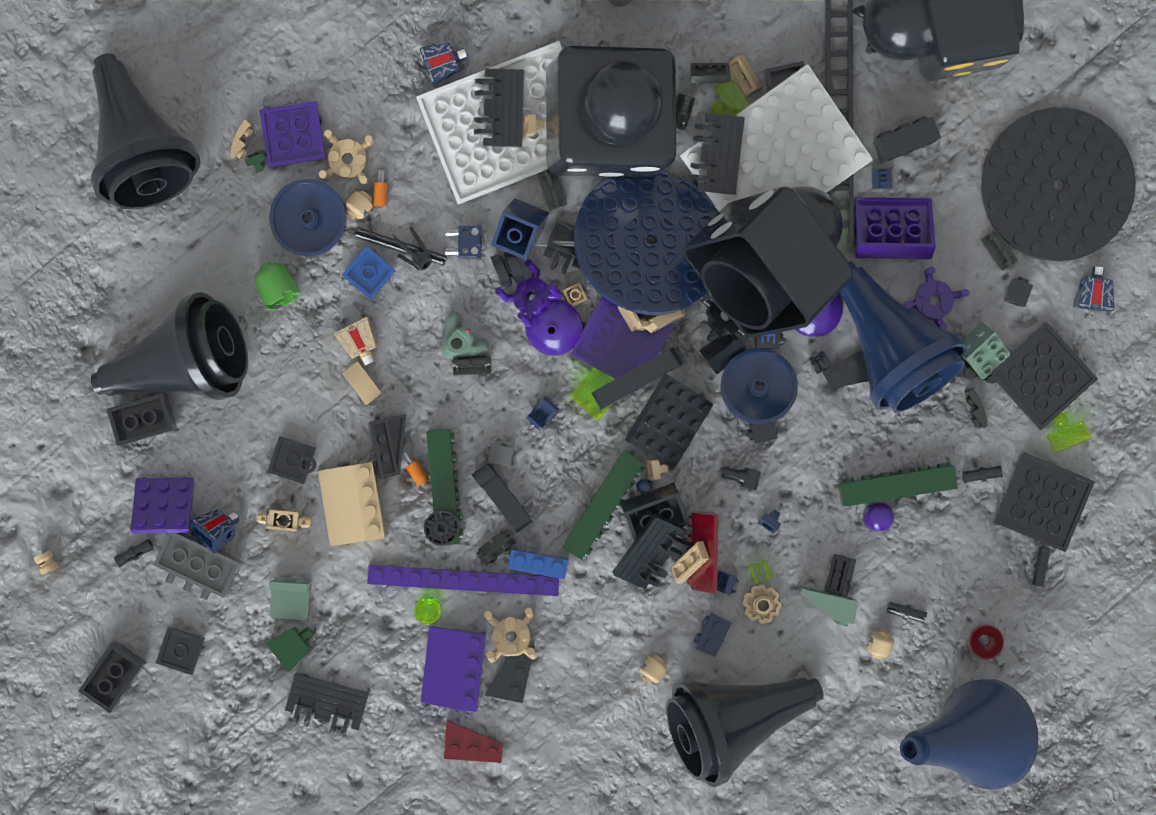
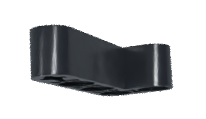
[471,462,533,533]

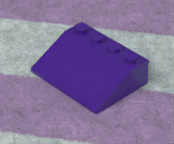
[854,197,936,259]
[421,626,486,712]

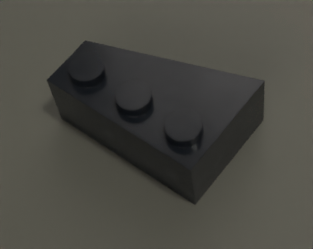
[368,414,407,479]

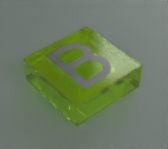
[748,560,773,584]

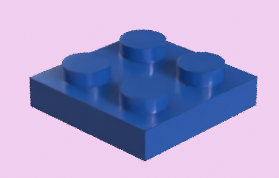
[342,246,396,300]

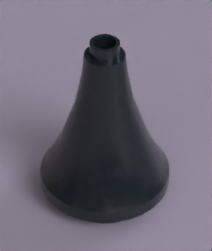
[91,53,201,209]
[91,292,248,400]
[666,677,824,787]

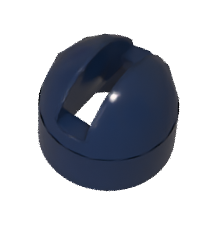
[636,479,652,494]

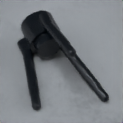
[393,227,432,271]

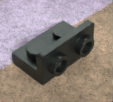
[690,63,730,84]

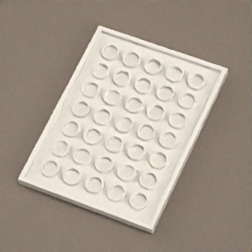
[416,41,562,205]
[680,64,873,212]

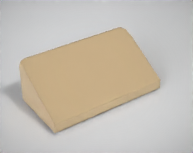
[728,54,762,99]

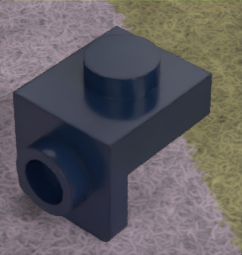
[526,396,559,430]

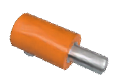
[373,170,388,207]
[402,451,429,487]

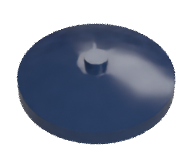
[269,179,347,257]
[720,348,798,425]

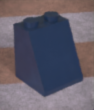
[491,198,549,260]

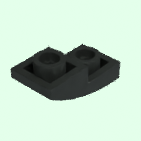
[964,388,988,428]

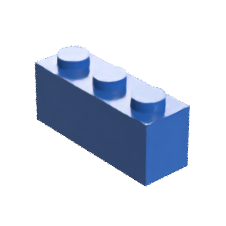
[508,548,569,579]

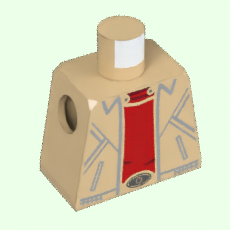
[334,317,377,366]

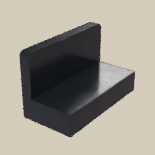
[699,334,746,374]

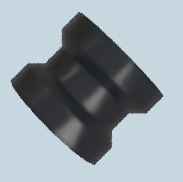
[809,351,831,374]

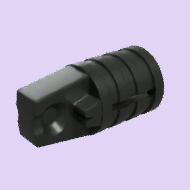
[676,94,696,131]

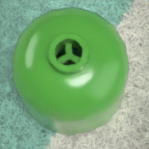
[254,262,301,311]

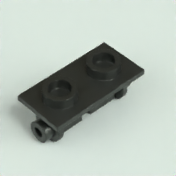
[537,169,567,211]
[980,229,1018,271]
[452,355,491,376]
[476,530,516,566]

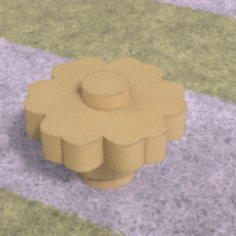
[742,584,782,624]

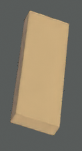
[671,541,710,584]

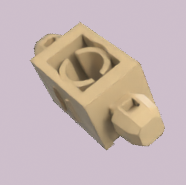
[257,509,312,532]

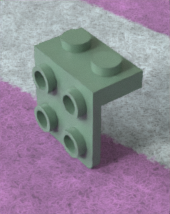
[962,322,1010,379]
[269,577,311,620]

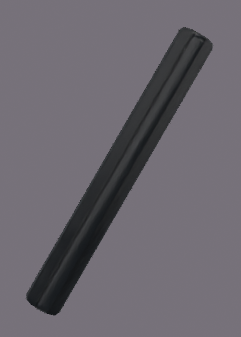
[354,227,447,265]

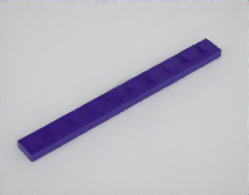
[367,565,559,596]

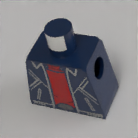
[419,43,468,86]
[1073,267,1114,312]
[191,509,239,554]

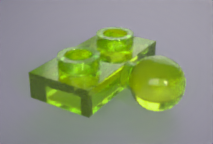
[711,76,751,116]
[1047,413,1092,454]

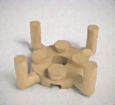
[319,130,375,186]
[484,608,537,663]

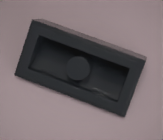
[825,554,856,596]

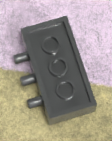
[153,533,243,600]

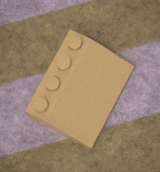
[318,461,387,546]

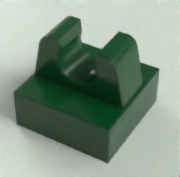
[245,150,266,173]

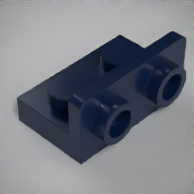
[693,612,732,657]

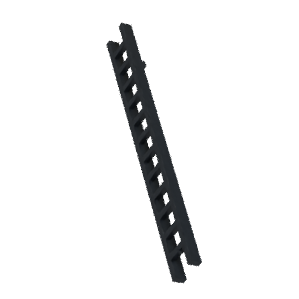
[825,0,854,246]

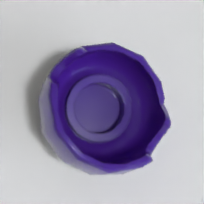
[863,503,894,532]

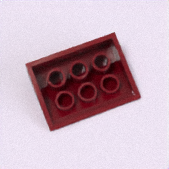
[687,511,718,594]

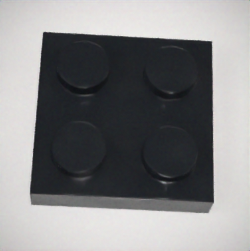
[267,436,316,484]
[156,626,205,675]

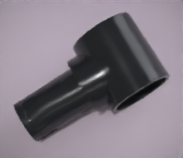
[722,467,761,490]

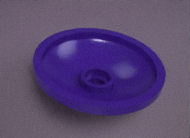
[794,293,843,337]
[525,299,583,356]

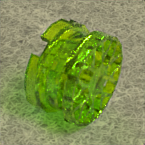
[414,597,442,625]

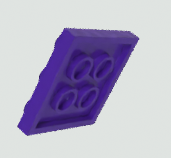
[259,101,326,168]
[130,477,194,534]

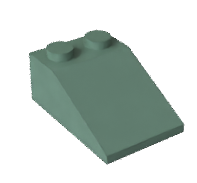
[797,585,859,626]

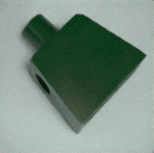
[266,626,315,672]

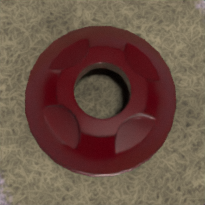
[968,624,1004,660]

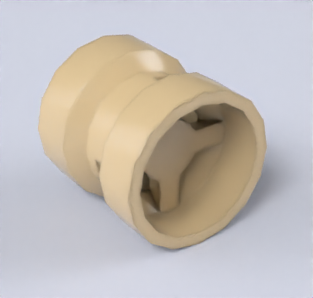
[33,550,59,575]

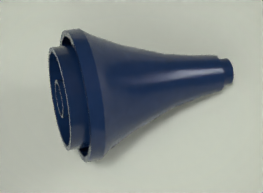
[840,261,967,413]
[900,679,1038,790]

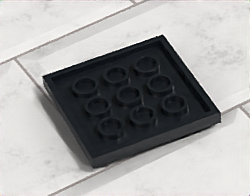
[990,322,1098,430]
[624,373,714,469]
[993,452,1095,552]

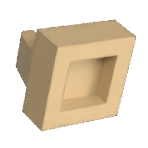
[524,114,545,137]
[645,460,668,480]

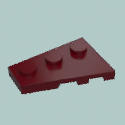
[444,720,503,763]

